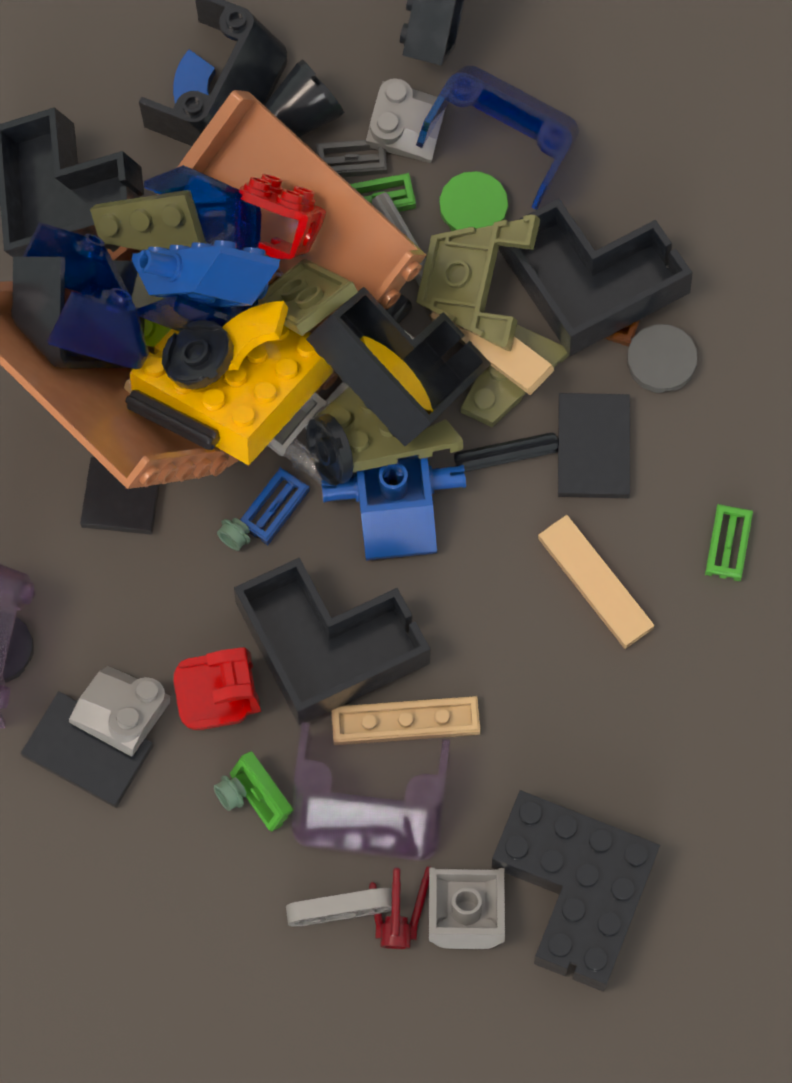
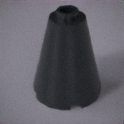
[264,59,345,137]

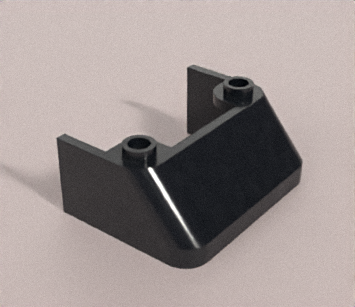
[139,0,287,146]
[11,257,145,368]

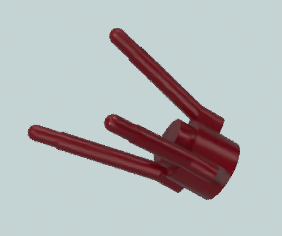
[369,866,431,949]

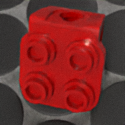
[239,174,326,259]
[173,647,261,730]

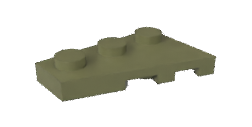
[90,190,206,250]
[461,325,569,428]

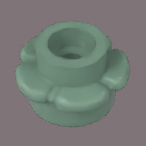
[217,518,251,551]
[214,775,246,811]

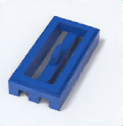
[240,467,310,546]

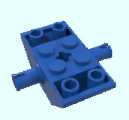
[132,240,280,308]
[321,455,466,561]

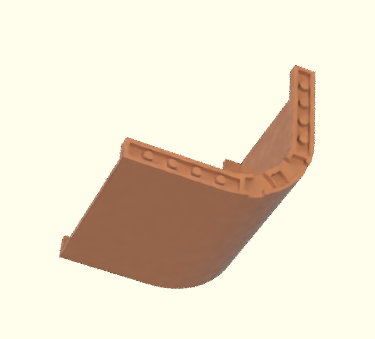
[0,90,426,489]

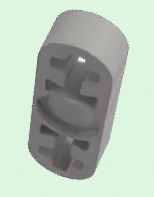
[286,888,392,927]

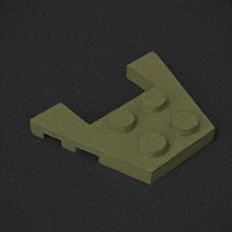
[416,215,540,351]
[317,387,463,472]

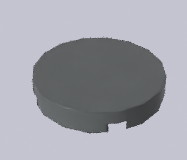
[627,324,697,393]

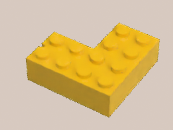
[130,326,333,465]

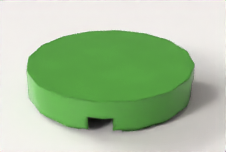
[439,171,508,231]

